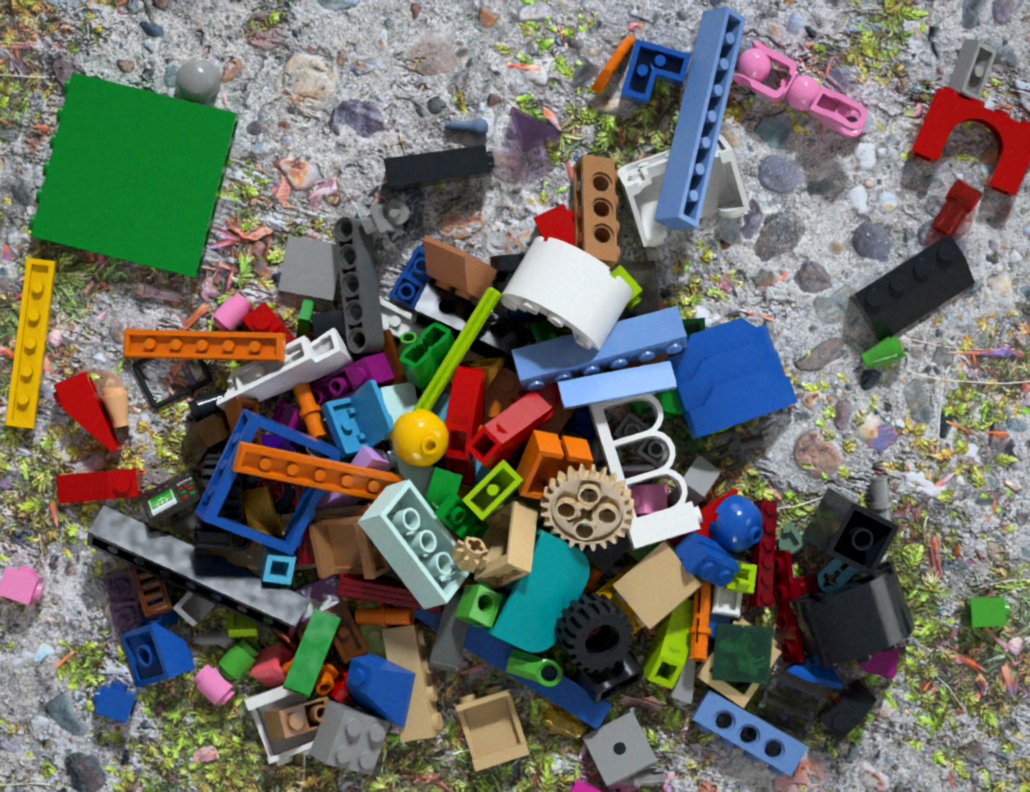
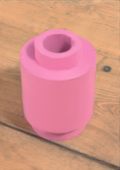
[213,292,254,332]
[192,664,235,706]

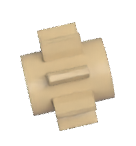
[452,536,489,573]

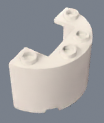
[500,236,633,351]

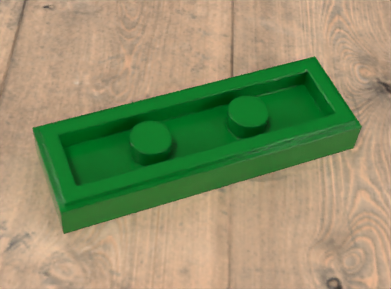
[283,608,341,698]

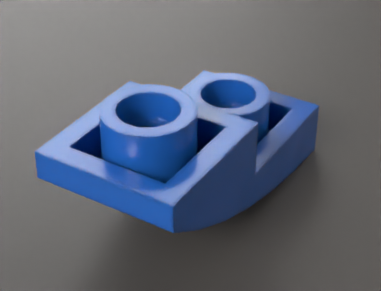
[388,245,432,310]

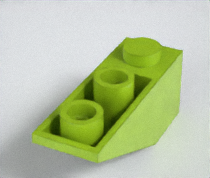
[641,598,693,689]

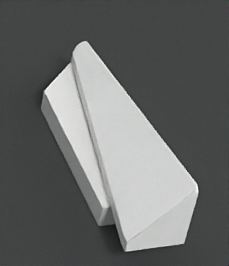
[216,328,354,411]

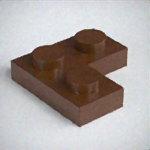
[296,600,371,664]

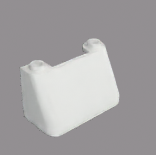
[618,135,750,247]

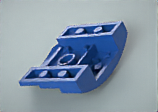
[665,318,798,439]

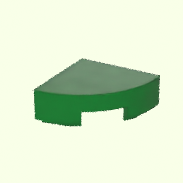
[297,299,314,338]

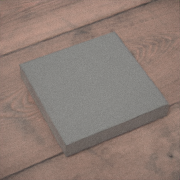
[278,235,339,301]

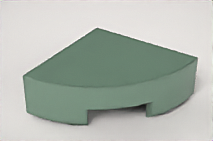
[778,521,807,555]

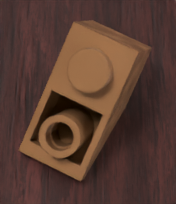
[263,696,329,739]

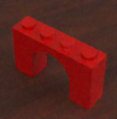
[907,86,1030,197]

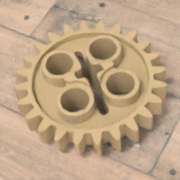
[540,464,635,551]

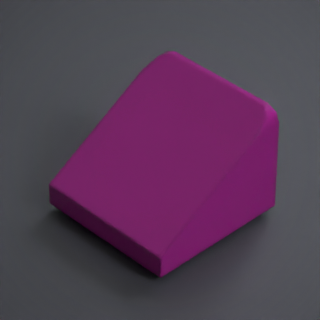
[272,400,307,433]

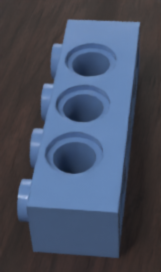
[691,687,808,777]

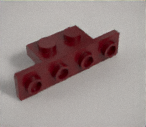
[773,550,818,663]

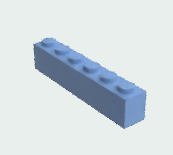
[511,306,687,391]

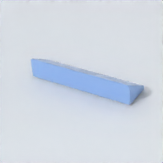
[557,361,677,410]

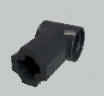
[193,524,253,552]

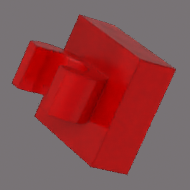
[329,664,354,703]

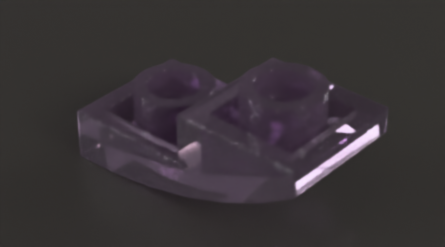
[104,568,143,632]

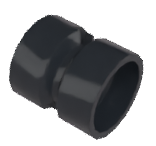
[490,254,526,295]

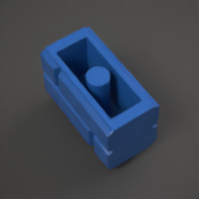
[674,532,740,587]

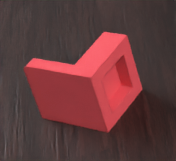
[250,644,295,688]

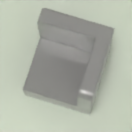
[173,592,216,627]

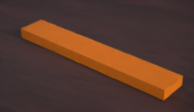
[124,329,286,362]
[231,441,404,500]

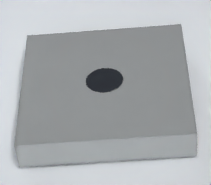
[582,711,658,788]

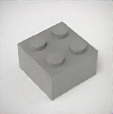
[309,700,391,775]

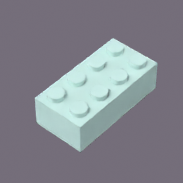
[358,479,470,609]

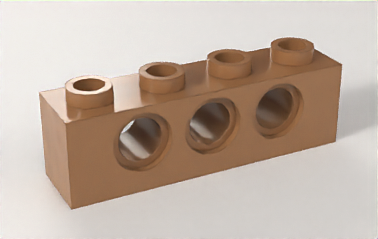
[573,154,620,271]

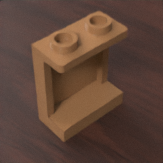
[309,516,390,579]

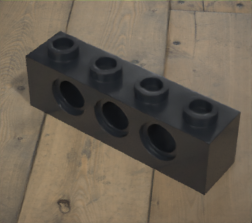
[410,283,530,369]

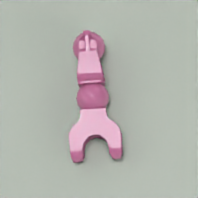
[732,41,867,138]

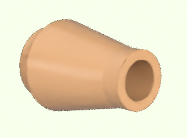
[101,385,129,428]

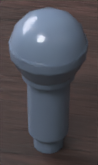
[445,118,488,137]

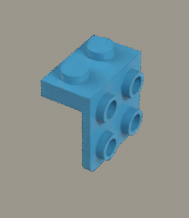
[321,380,394,458]

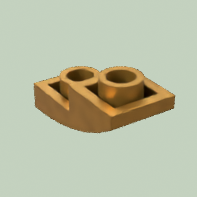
[242,486,283,546]

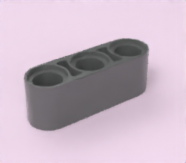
[428,589,469,674]

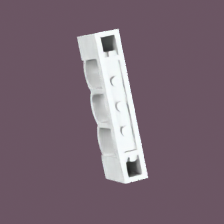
[588,364,703,550]

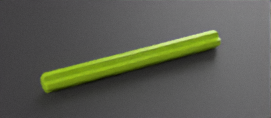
[413,287,501,411]

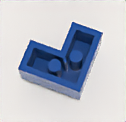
[620,39,691,106]

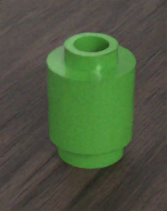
[218,638,260,681]

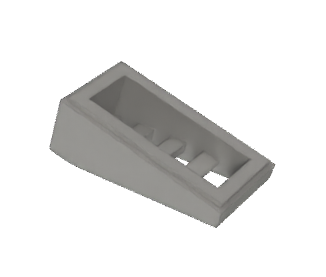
[669,644,696,704]

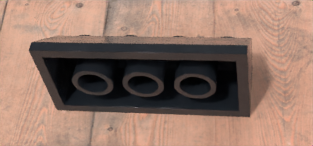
[850,233,975,342]

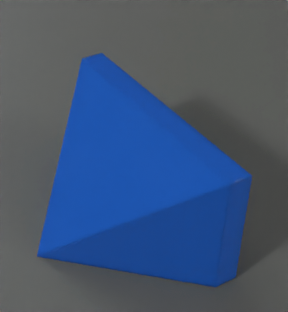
[784,655,843,690]

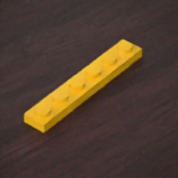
[5,258,57,429]

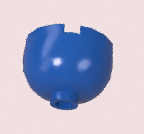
[708,494,763,552]

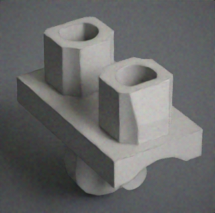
[360,200,410,235]

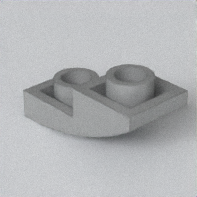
[612,411,675,468]

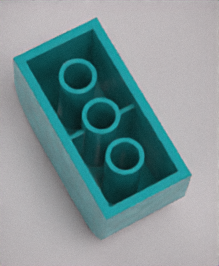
[478,526,590,653]

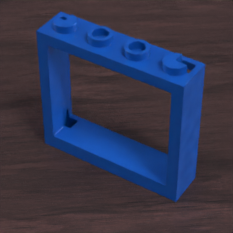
[195,408,341,556]

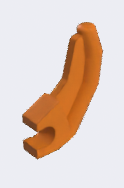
[591,34,636,95]

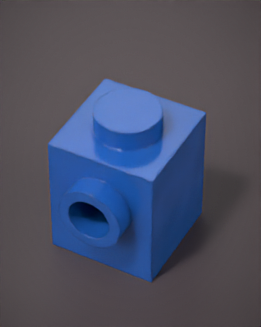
[92,680,139,723]

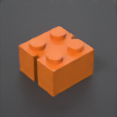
[516,430,594,505]

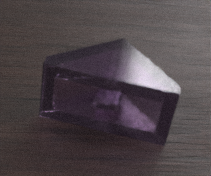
[510,106,562,152]

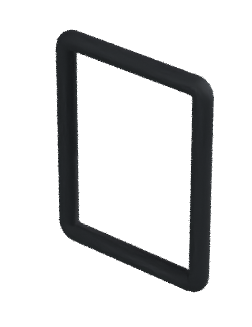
[133,358,212,409]

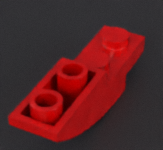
[442,366,485,484]

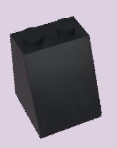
[802,488,900,577]

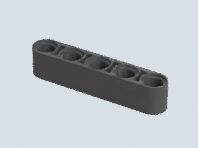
[334,217,384,354]

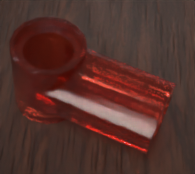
[930,178,983,236]

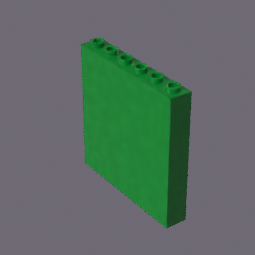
[28,72,240,279]

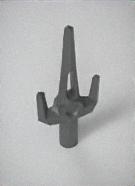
[683,429,765,471]

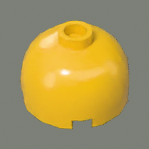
[390,408,449,468]

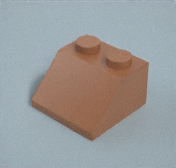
[423,235,497,301]

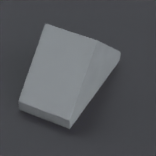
[667,454,721,507]

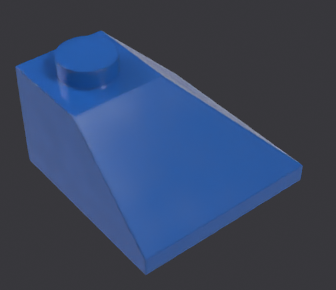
[119,623,195,687]
[346,653,416,727]

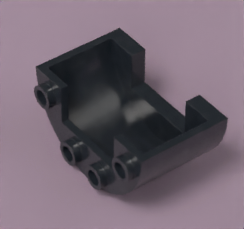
[789,559,915,669]

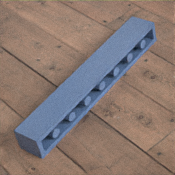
[654,6,746,231]

